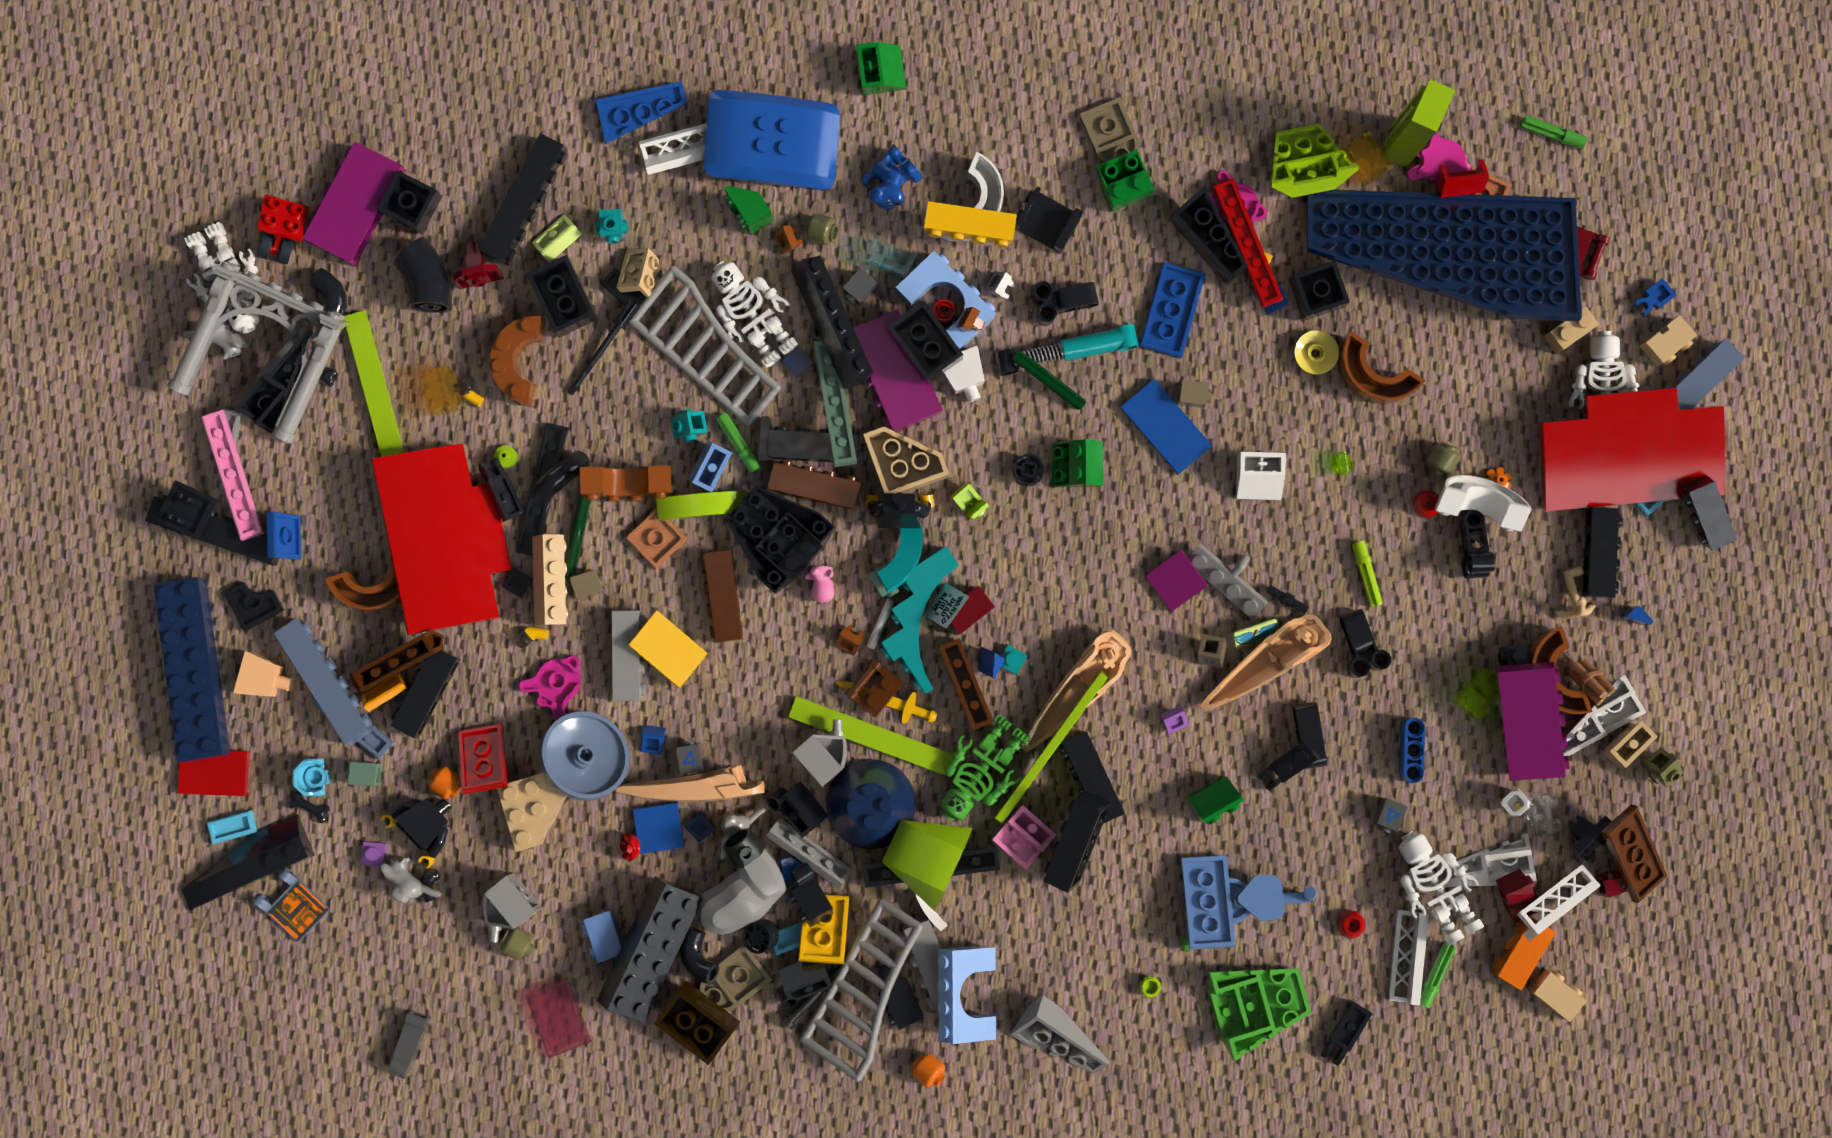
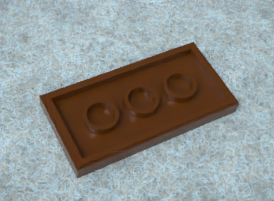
[1601,804,1667,903]

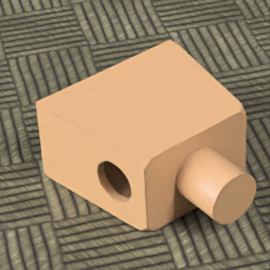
[233,651,293,697]

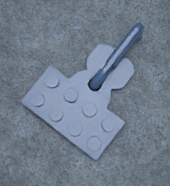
[1181,855,1317,950]

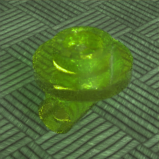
[1331,451,1354,475]

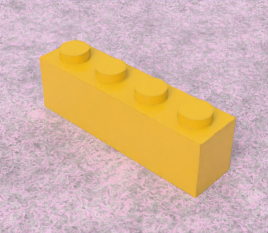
[924,201,1017,248]

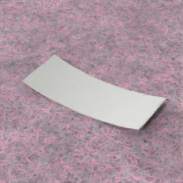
[915,894,948,931]

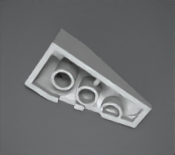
[1011,996,1109,1073]

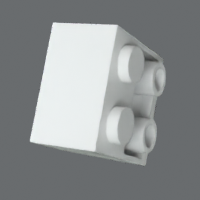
[1236,452,1286,500]

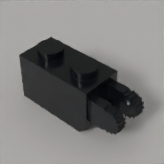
[878,965,924,1030]

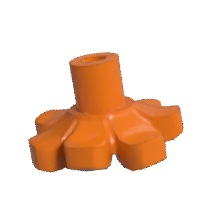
[1485,467,1512,489]

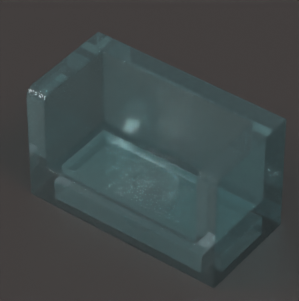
[866,235,917,280]

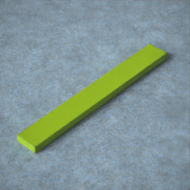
[344,310,405,457]
[995,670,1107,823]
[789,696,963,778]

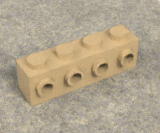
[532,534,568,626]

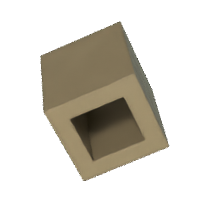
[1177,380,1212,408]
[570,570,607,600]
[1198,634,1227,668]

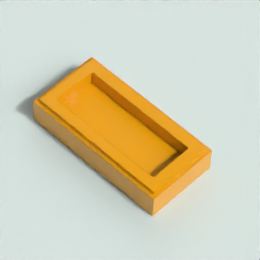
[361,673,407,712]

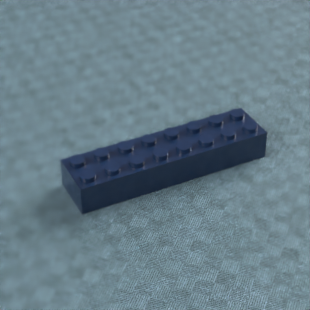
[153,577,230,763]

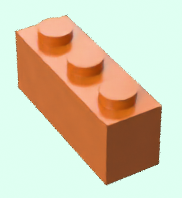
[1492,917,1556,990]

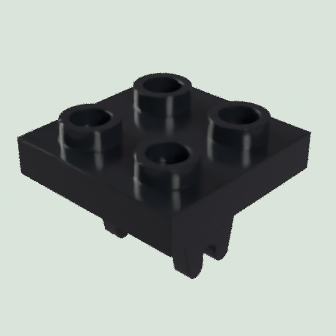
[155,480,218,540]
[1570,815,1612,864]

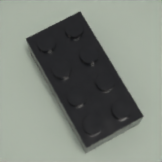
[1043,791,1112,893]

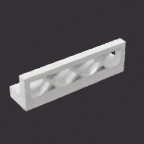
[639,123,707,175]
[1517,864,1601,941]
[1388,909,1429,1006]

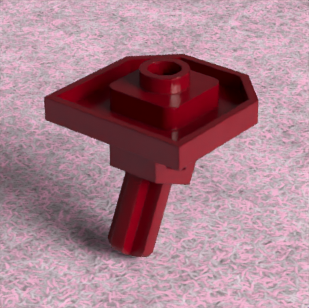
[453,240,504,289]

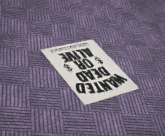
[924,583,969,629]

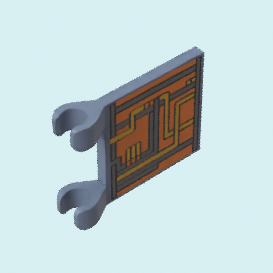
[254,868,330,942]

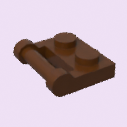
[844,658,904,718]

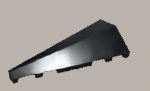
[231,325,313,434]

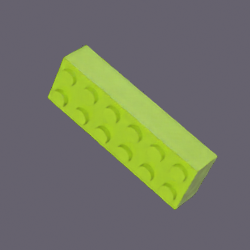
[1381,79,1456,167]

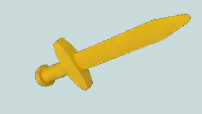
[836,681,937,724]

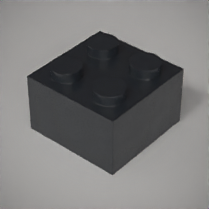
[377,170,443,235]
[1289,261,1350,321]

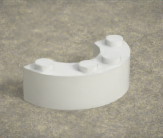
[942,152,1004,242]
[1436,475,1532,532]

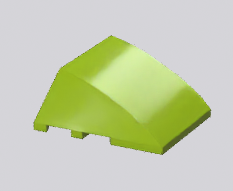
[1271,124,1359,198]
[882,820,973,911]

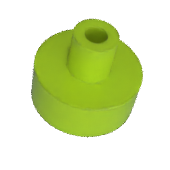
[494,445,518,468]

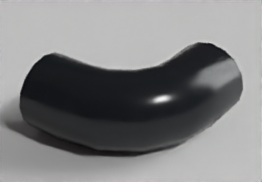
[310,268,347,315]
[535,451,590,499]
[679,927,719,985]

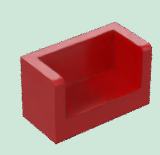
[1435,159,1489,198]

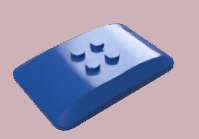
[703,90,840,190]

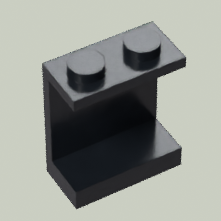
[1015,186,1083,254]

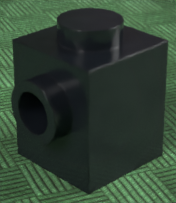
[1498,644,1531,666]

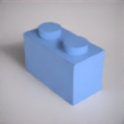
[688,440,732,492]
[582,909,623,963]

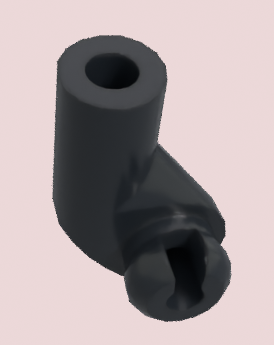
[421,869,440,903]

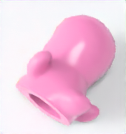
[805,566,834,603]

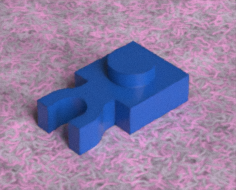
[1633,278,1677,317]

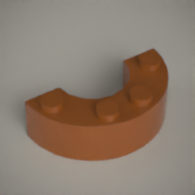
[490,316,546,407]
[1339,331,1426,404]
[580,465,671,502]
[325,558,400,611]
[1529,626,1593,714]

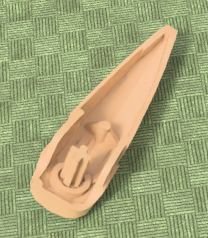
[1200,614,1332,712]
[1021,629,1131,752]
[616,765,766,802]

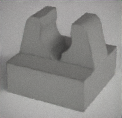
[984,271,1015,298]

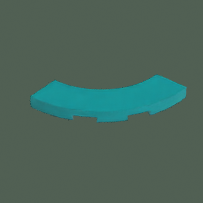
[877,523,923,593]

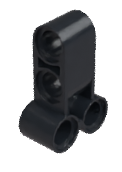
[1031,281,1099,326]
[1459,510,1495,579]
[1339,609,1392,678]

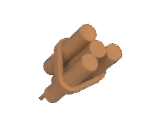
[1562,651,1616,706]

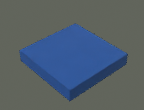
[267,512,302,560]
[633,802,685,854]

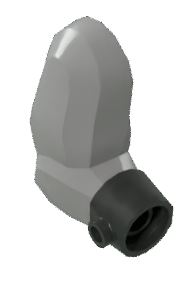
[697,828,786,935]

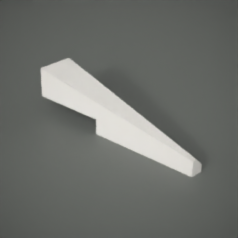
[1563,674,1646,756]
[1419,833,1537,888]

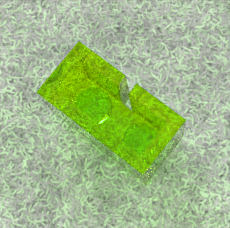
[1452,667,1500,719]

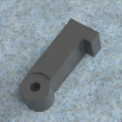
[388,1010,432,1079]

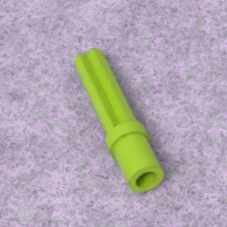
[1352,540,1382,607]

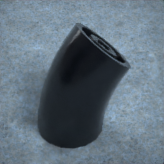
[394,236,452,313]

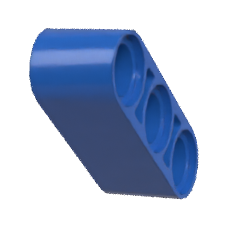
[1399,718,1425,783]

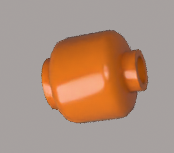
[428,766,461,800]
[911,1053,946,1088]

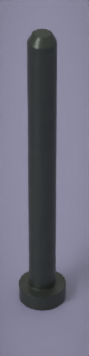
[781,954,859,1030]

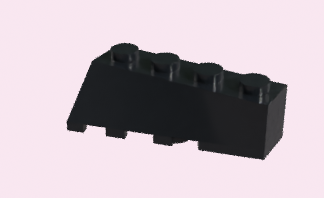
[1169,186,1248,286]

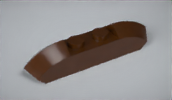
[349,630,444,693]

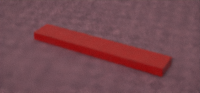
[1212,178,1283,308]

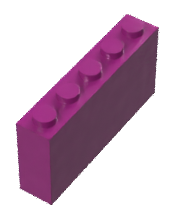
[303,142,406,266]
[853,309,943,433]
[1498,662,1570,781]

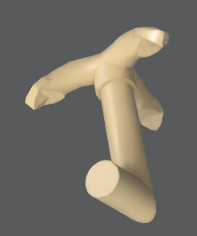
[1553,566,1596,619]

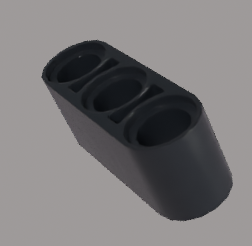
[1292,702,1327,769]

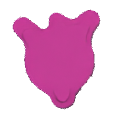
[1406,132,1471,183]
[1209,170,1267,225]
[519,655,581,719]

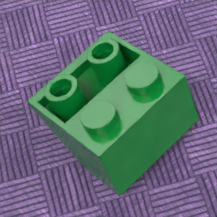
[856,42,906,95]
[1096,149,1154,212]
[724,186,774,235]
[1052,439,1104,488]
[1185,776,1244,825]

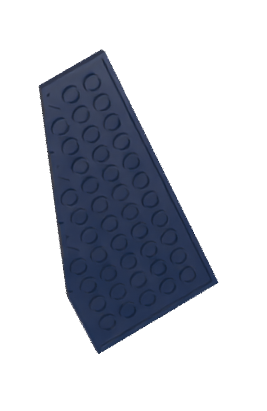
[1307,190,1582,321]

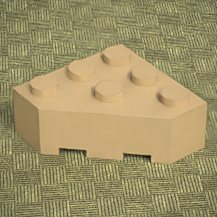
[863,427,949,494]
[497,773,567,852]

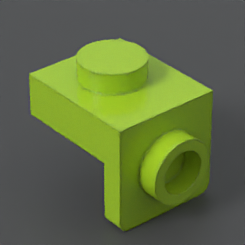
[950,482,989,520]

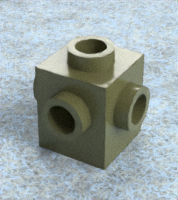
[1644,747,1683,788]

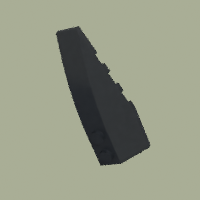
[182,814,315,910]

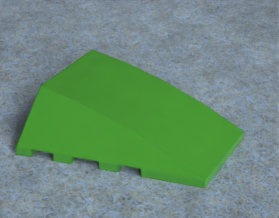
[1207,968,1311,1061]

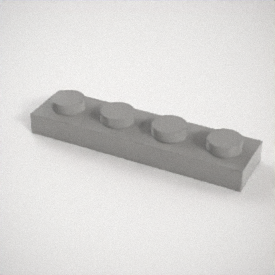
[766,818,852,889]

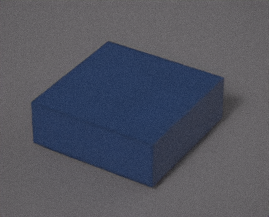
[782,346,813,378]
[684,811,716,843]

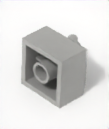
[793,719,847,787]
[483,873,542,942]

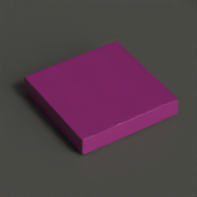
[1146,549,1208,612]

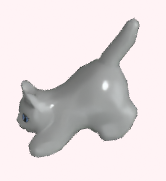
[183,320,250,360]
[718,807,766,859]
[381,857,441,903]

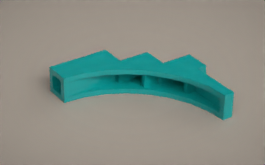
[880,546,959,694]

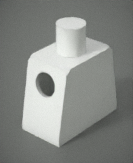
[943,346,984,403]

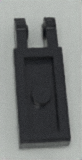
[478,458,525,522]
[1257,739,1320,791]
[1321,1001,1373,1066]

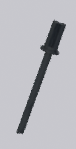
[568,299,640,395]

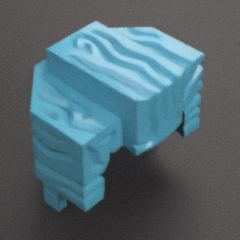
[293,758,331,796]

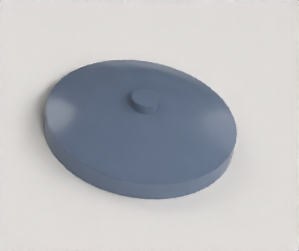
[539,711,630,801]

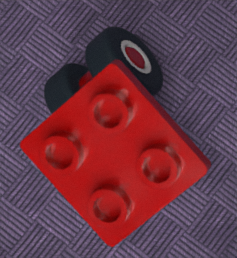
[257,195,309,264]

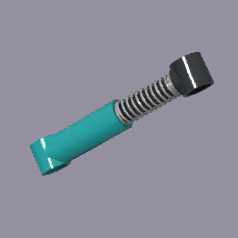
[994,324,1139,376]

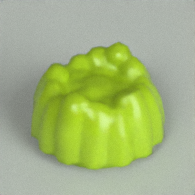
[1139,976,1161,998]

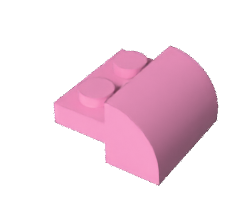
[991,805,1056,870]

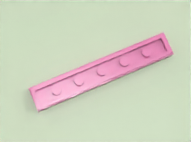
[201,409,264,541]

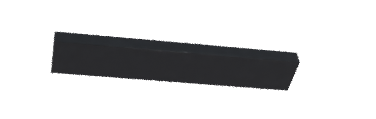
[515,423,569,556]

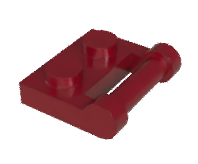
[1577,226,1610,280]

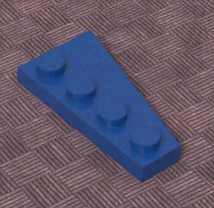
[596,81,687,144]

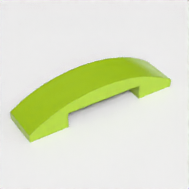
[656,491,746,521]

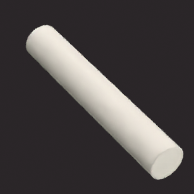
[866,599,895,650]

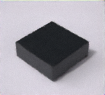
[502,568,533,598]

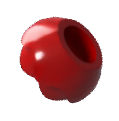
[1413,490,1439,518]
[620,833,640,862]
[1337,910,1365,939]

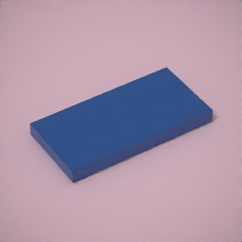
[1139,262,1206,359]
[1120,379,1212,475]

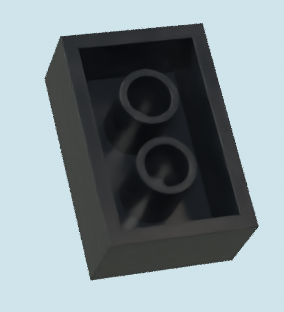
[526,254,598,338]
[887,301,964,385]

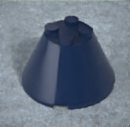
[826,759,916,849]

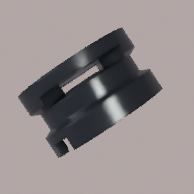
[1013,454,1045,487]
[742,919,779,954]

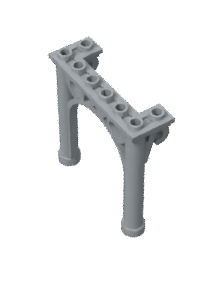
[167,261,349,443]

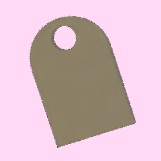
[1079,97,1139,163]
[700,945,773,1012]

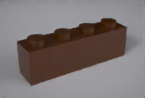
[768,460,861,511]
[701,550,744,643]
[939,638,994,730]

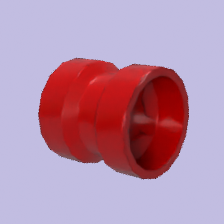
[933,299,955,325]

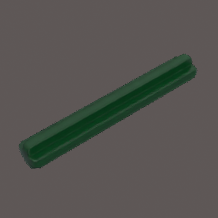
[1012,350,1086,410]
[565,493,592,579]

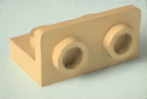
[617,248,659,297]

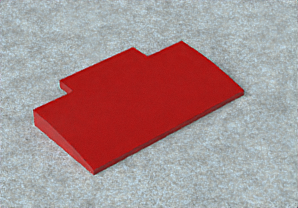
[1538,388,1726,511]
[371,443,512,635]

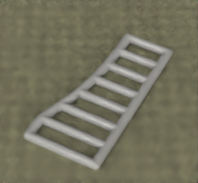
[629,266,781,426]
[800,898,923,1082]

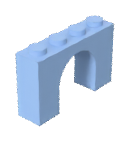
[896,251,996,350]
[938,946,996,1044]

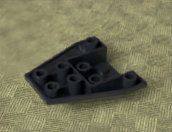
[725,486,836,594]

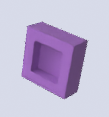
[1160,705,1189,734]
[361,841,387,866]

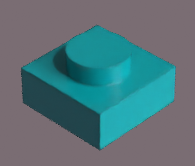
[1001,644,1027,675]

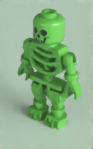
[940,714,1031,821]

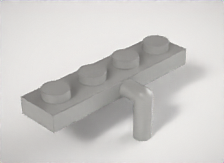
[1188,543,1268,620]

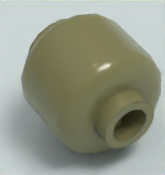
[804,214,839,245]
[1427,442,1460,476]
[498,927,534,960]

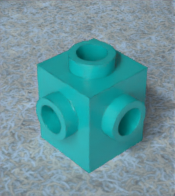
[596,209,628,244]
[670,409,708,442]

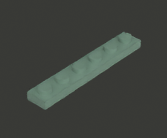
[814,341,857,467]

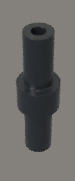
[1266,585,1309,614]

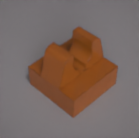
[774,225,803,255]
[956,307,986,332]
[835,625,863,656]

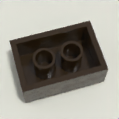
[654,981,740,1065]

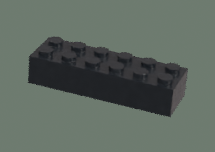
[597,876,703,1023]

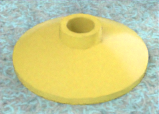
[1294,330,1339,375]

